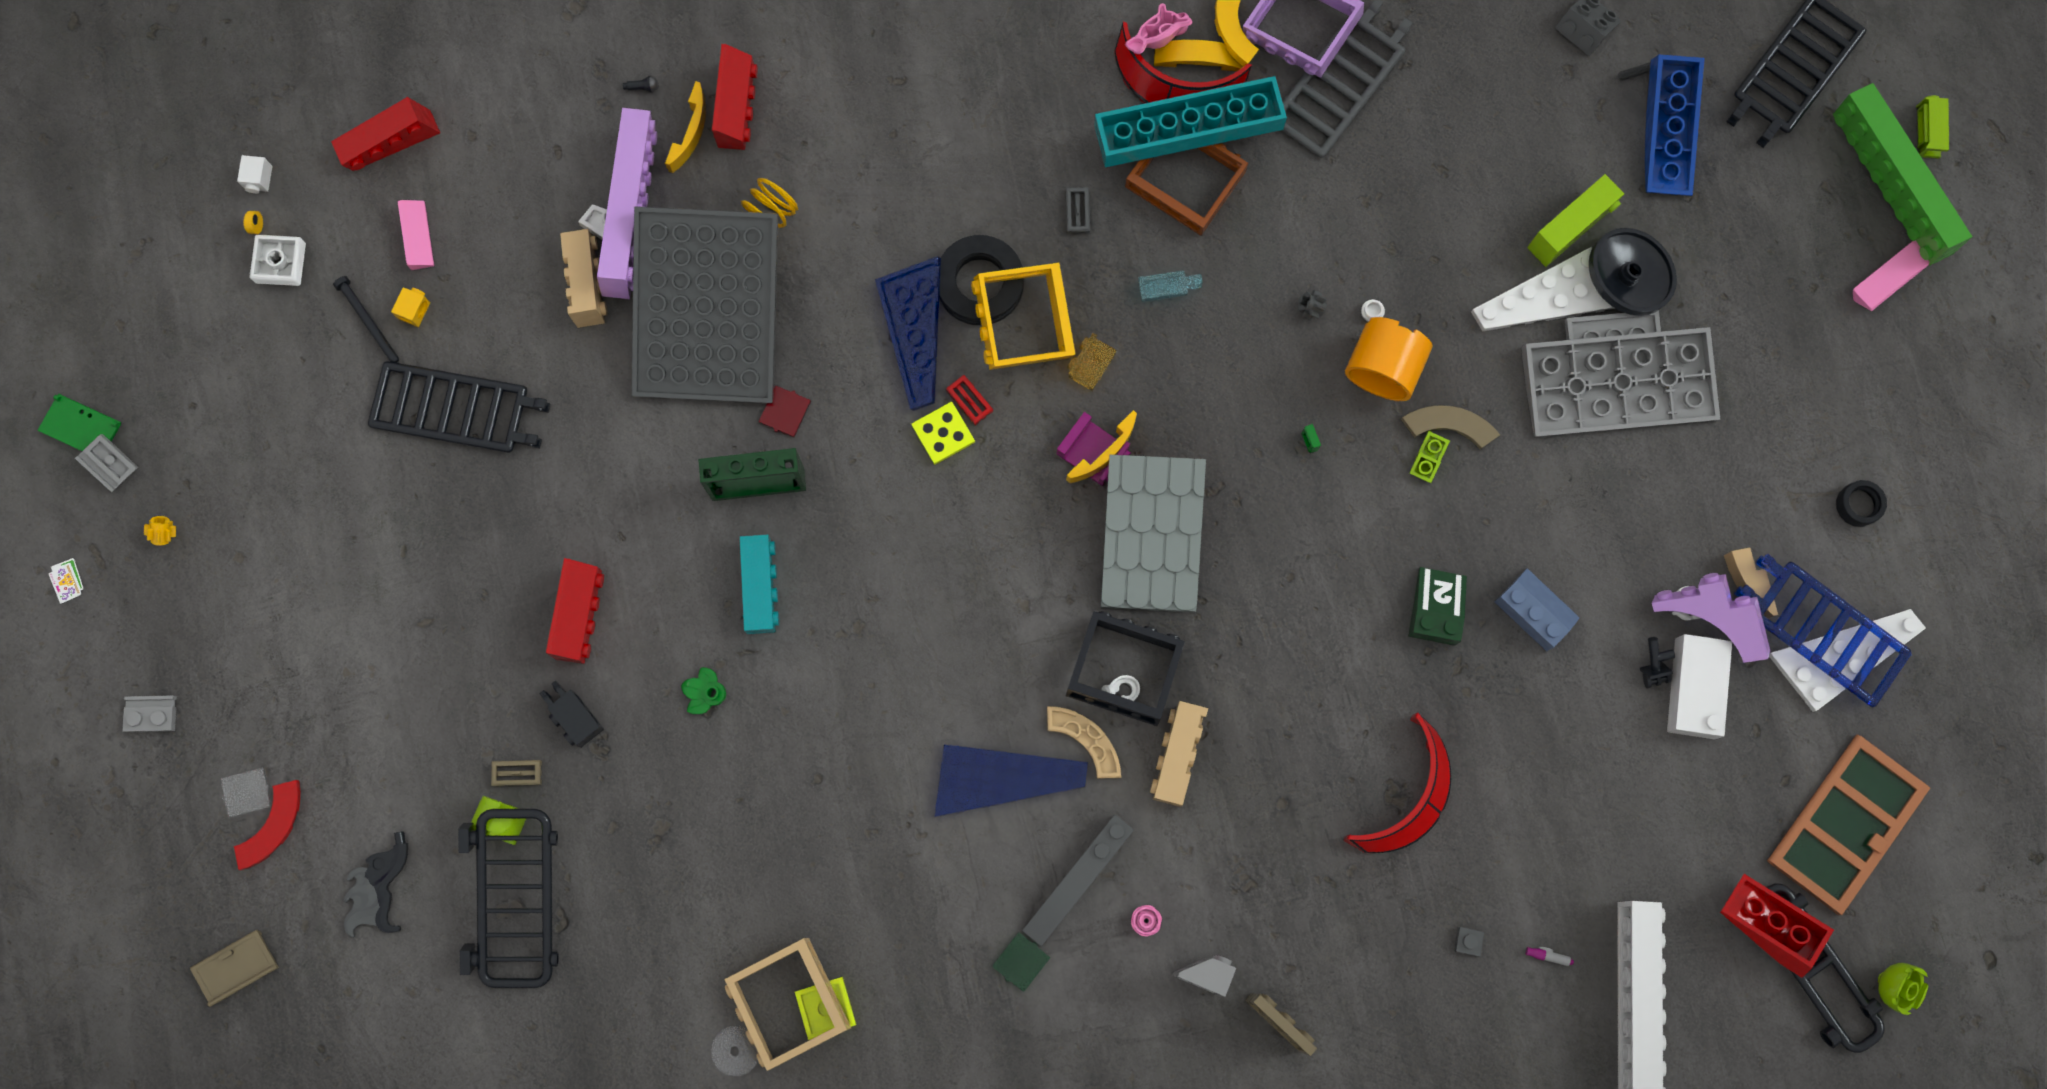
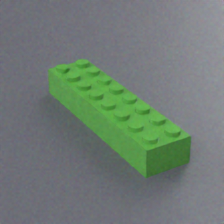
[1833,83,1973,266]

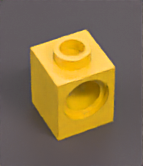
[391,287,430,327]

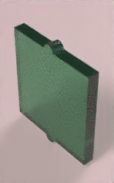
[992,932,1050,992]

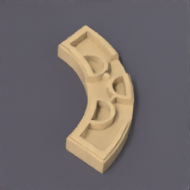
[1047,706,1121,779]

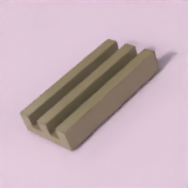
[491,760,542,786]

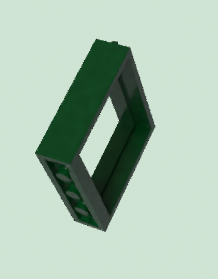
[698,448,806,501]

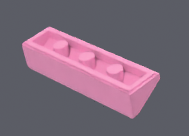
[1853,240,1929,311]

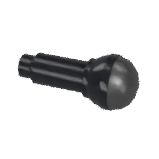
[623,76,658,92]

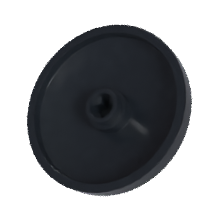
[1589,228,1677,316]

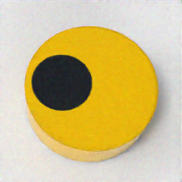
[243,211,263,234]

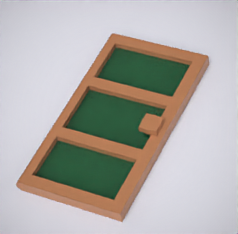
[1767,734,1930,915]

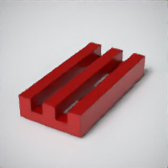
[946,375,993,426]

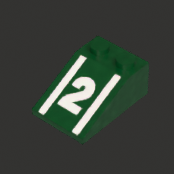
[1408,567,1467,646]

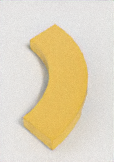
[1214,0,1259,66]

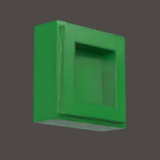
[1301,424,1321,453]

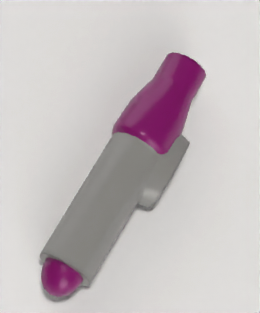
[1525,947,1574,966]

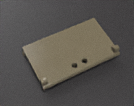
[190,930,279,1007]

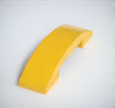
[1154,40,1244,71]
[665,81,706,173]
[1066,410,1137,483]

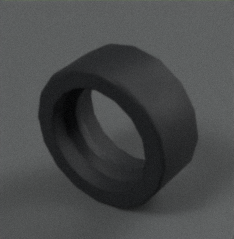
[1836,480,1887,527]

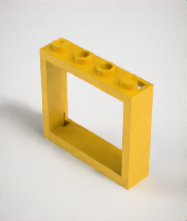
[971,263,1075,370]

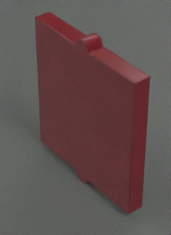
[759,386,811,437]

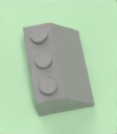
[1172,955,1236,997]

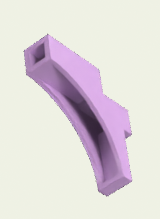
[1652,573,1770,663]

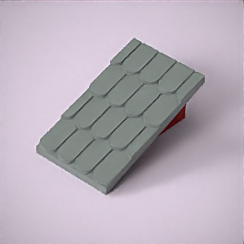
[1101,455,1206,613]

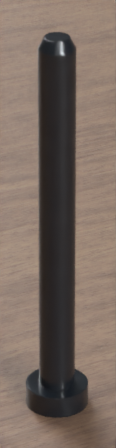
[333,276,399,363]

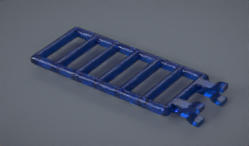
[1734,554,1912,707]

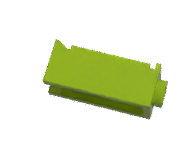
[1916,95,1949,159]

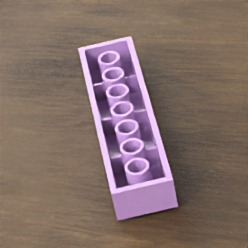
[597,108,657,299]

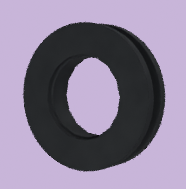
[936,235,1024,325]

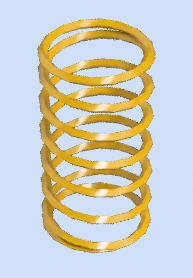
[741,178,798,228]

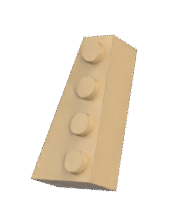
[560,229,608,328]
[1150,701,1208,807]

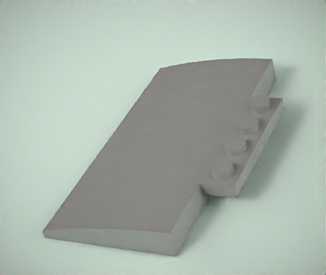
[1521,310,1720,437]

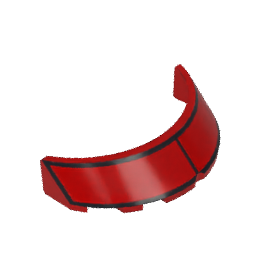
[1114,21,1252,104]
[1343,713,1451,853]

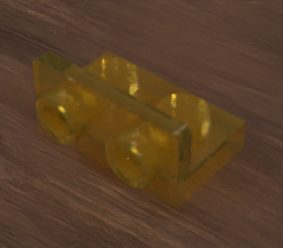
[1067,333,1117,391]

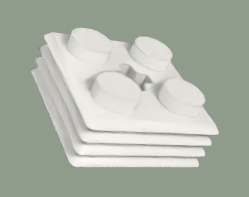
[250,235,306,286]

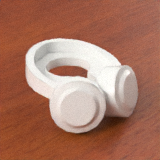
[1102,675,1140,701]

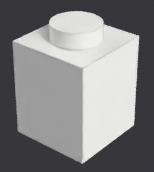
[237,155,273,194]

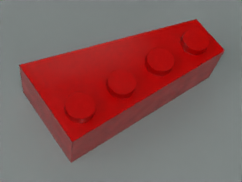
[331,97,440,171]

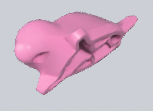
[1125,3,1192,54]

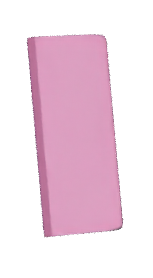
[398,200,434,270]

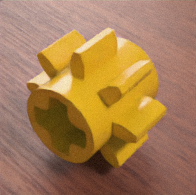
[144,516,176,546]

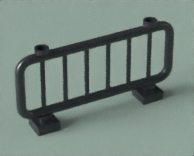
[458,809,559,988]

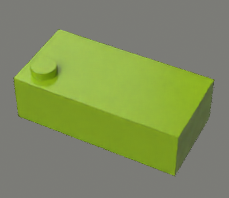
[1527,174,1624,267]

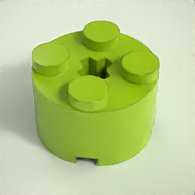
[471,796,526,845]

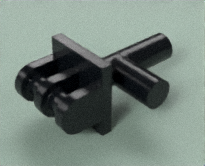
[1640,637,1675,689]

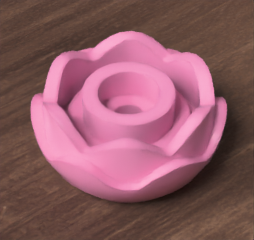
[1131,905,1162,937]

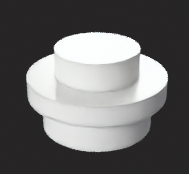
[1361,299,1385,322]

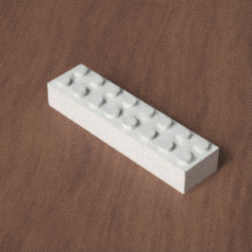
[1618,901,1666,1089]

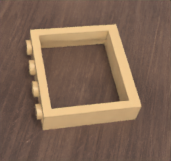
[725,938,851,1071]

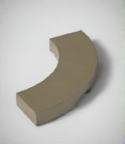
[1401,406,1500,449]

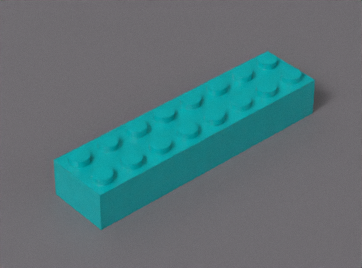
[1094,76,1287,168]

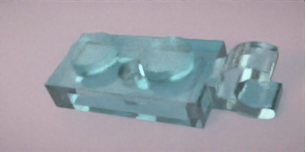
[1138,270,1203,302]

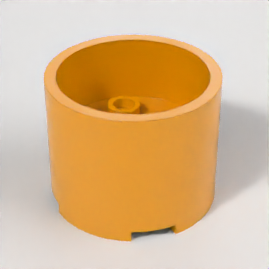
[1345,317,1433,401]

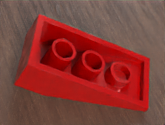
[1720,874,1834,978]

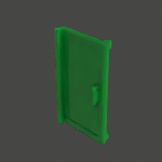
[37,394,121,452]

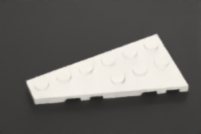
[1471,247,1614,331]
[1769,609,1926,712]

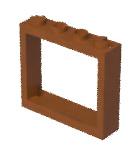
[1125,143,1248,236]

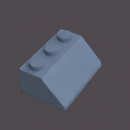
[1494,568,1579,652]

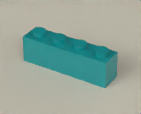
[740,535,779,634]

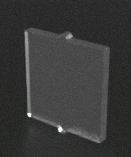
[221,768,272,818]

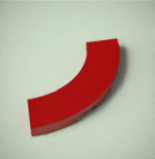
[234,780,300,871]

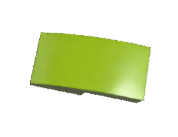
[1409,431,1450,483]

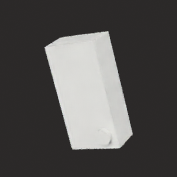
[1667,634,1732,739]

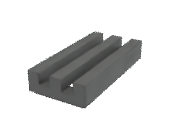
[1066,187,1090,234]

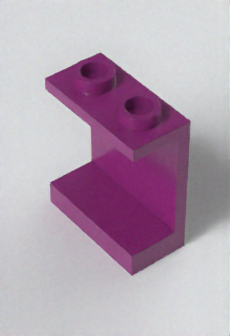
[1056,412,1131,486]

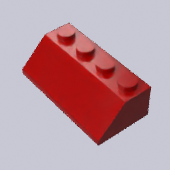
[712,44,758,150]
[546,558,604,664]

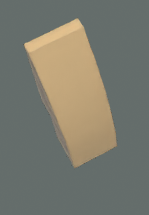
[1724,548,1778,619]

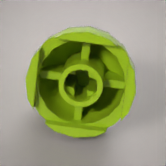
[1878,963,1928,1015]

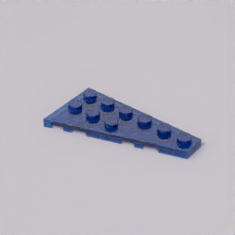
[875,256,941,411]
[934,744,1088,817]

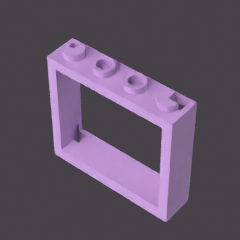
[1243,0,1364,78]

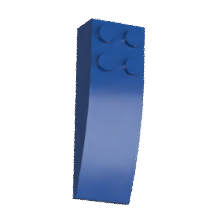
[1645,54,1705,196]

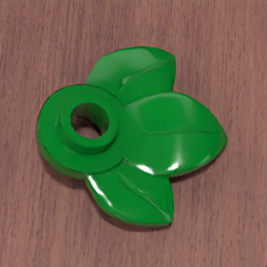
[681,667,726,715]

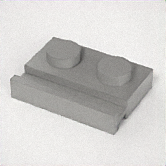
[75,434,139,492]
[122,695,177,733]

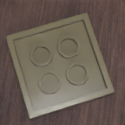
[1245,993,1317,1056]

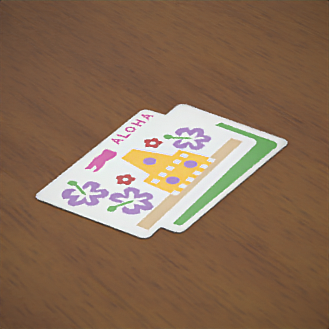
[49,558,83,604]

